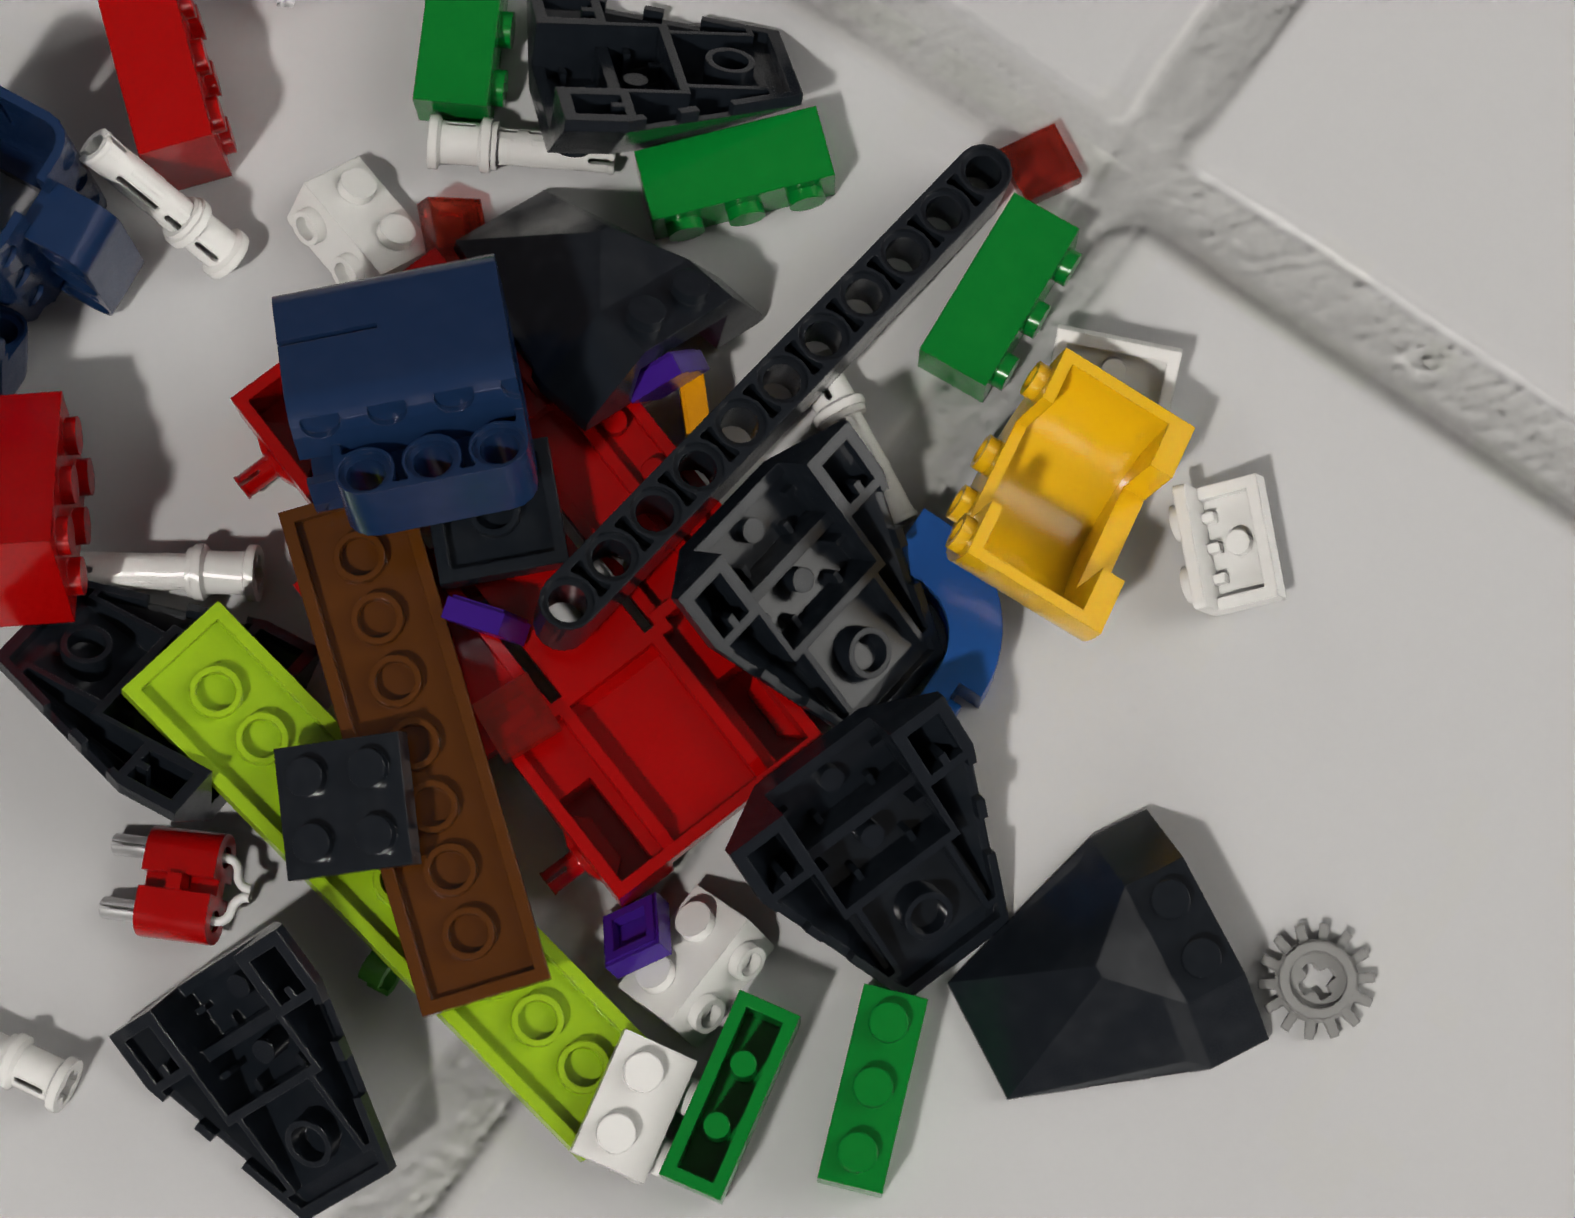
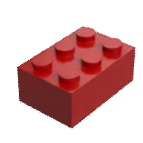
[98,0,237,191]
[0,391,95,627]

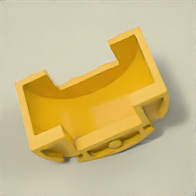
[945,347,1195,641]

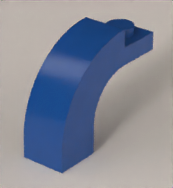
[902,508,1003,717]

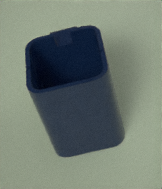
[0,86,144,322]
[272,253,538,536]

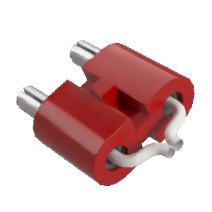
[98,825,254,946]

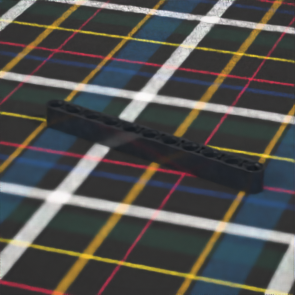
[533,144,1013,651]

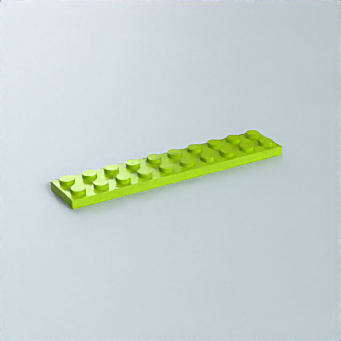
[121,601,647,1162]

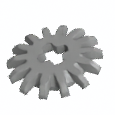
[1258,923,1376,1040]

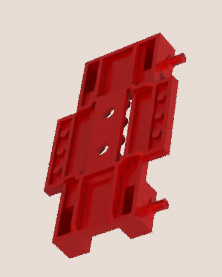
[230,247,823,908]

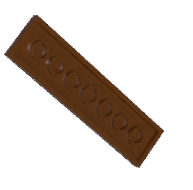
[278,503,552,1018]

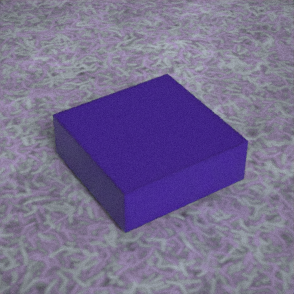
[631,348,710,404]
[441,594,531,646]
[603,892,672,979]

